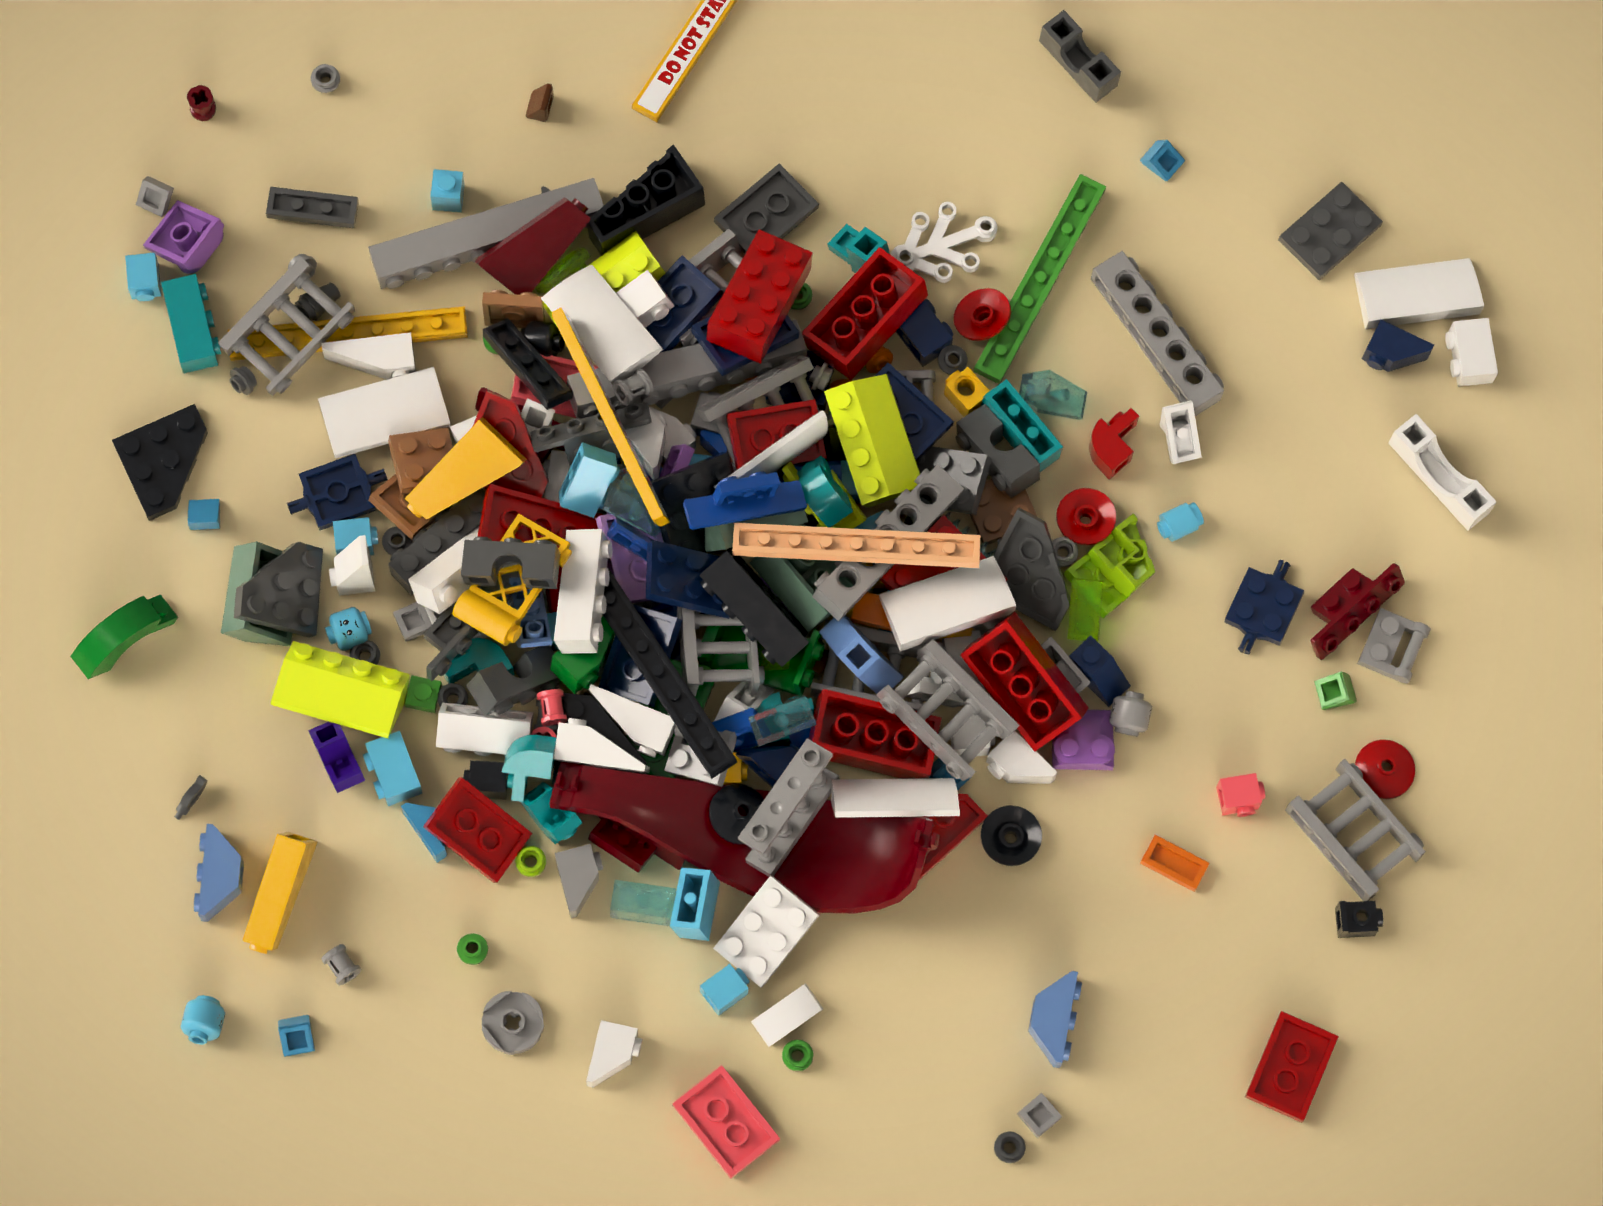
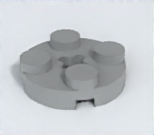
[482,991,544,1055]

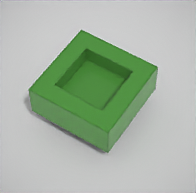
[405,675,442,713]

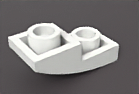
[751,983,823,1047]

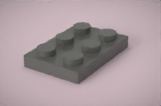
[714,163,819,254]
[1278,182,1383,280]
[893,446,992,515]

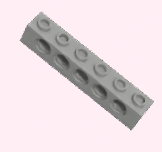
[1091,250,1224,416]
[812,464,964,621]

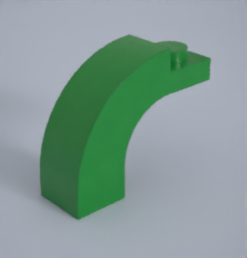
[70,594,178,679]

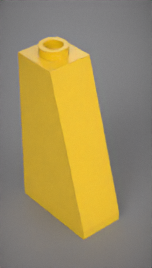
[405,418,527,520]
[242,832,318,954]

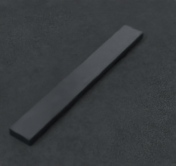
[602,567,737,779]

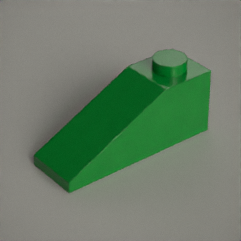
[550,616,615,694]

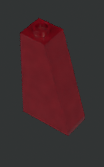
[475,197,591,295]

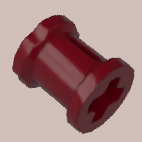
[187,85,216,121]

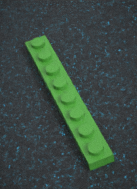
[973,174,1106,384]

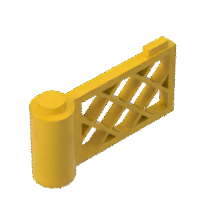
[452,513,572,646]

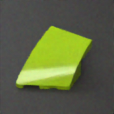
[1063,513,1156,619]

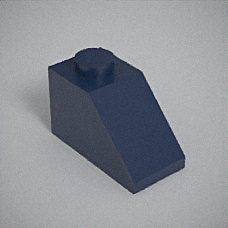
[1362,320,1434,372]
[1069,635,1131,707]
[736,744,800,788]

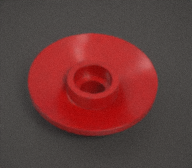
[954,288,1011,341]
[1056,488,1116,545]
[1355,740,1415,799]

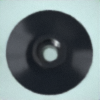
[709,784,764,844]
[981,805,1042,866]

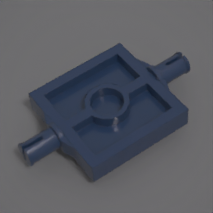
[287,454,388,531]
[1224,560,1304,654]

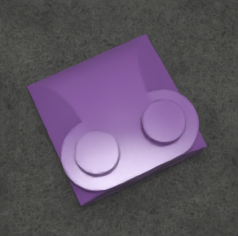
[143,200,224,274]
[1052,710,1115,770]

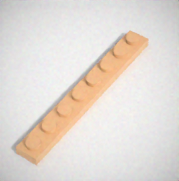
[732,523,980,568]

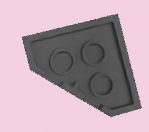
[993,508,1071,631]
[234,542,323,638]

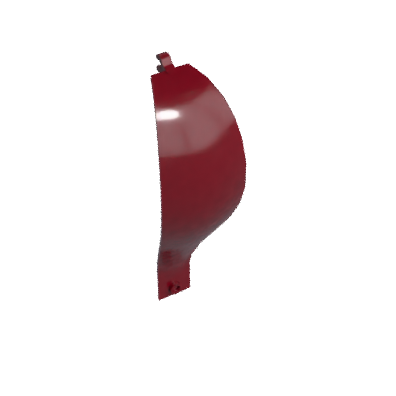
[549,761,940,914]

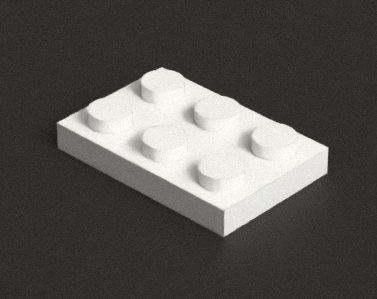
[713,876,820,988]

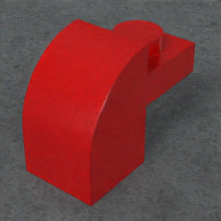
[1089,408,1139,480]

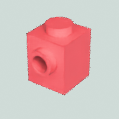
[1216,773,1265,817]

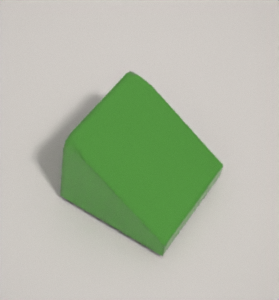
[1314,671,1357,710]

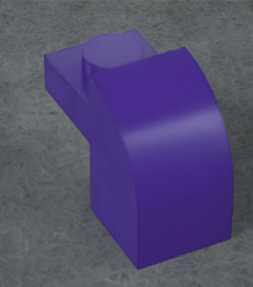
[308,721,365,793]

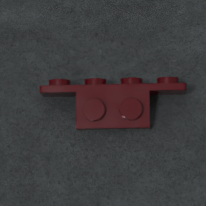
[1311,563,1405,660]
[588,816,686,873]

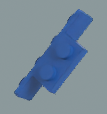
[683,471,807,530]

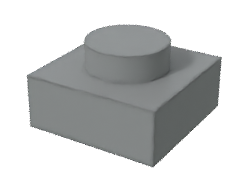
[136,176,174,217]
[393,602,432,642]
[1017,1093,1062,1138]

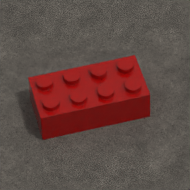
[706,229,813,364]
[802,247,928,380]
[960,611,1089,752]
[809,688,942,779]

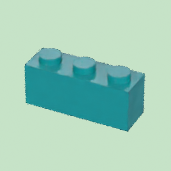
[161,274,222,374]
[981,379,1063,472]

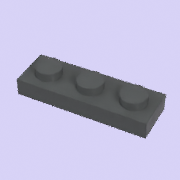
[266,187,359,229]

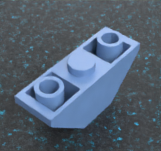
[509,577,552,648]
[820,615,904,694]
[194,824,244,922]
[1028,971,1082,1068]

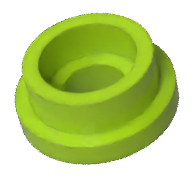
[515,846,546,877]

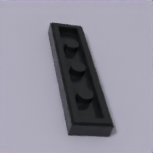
[483,318,573,410]

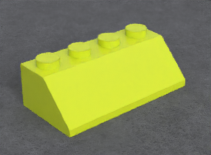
[543,231,666,326]
[824,374,920,508]
[271,641,410,738]

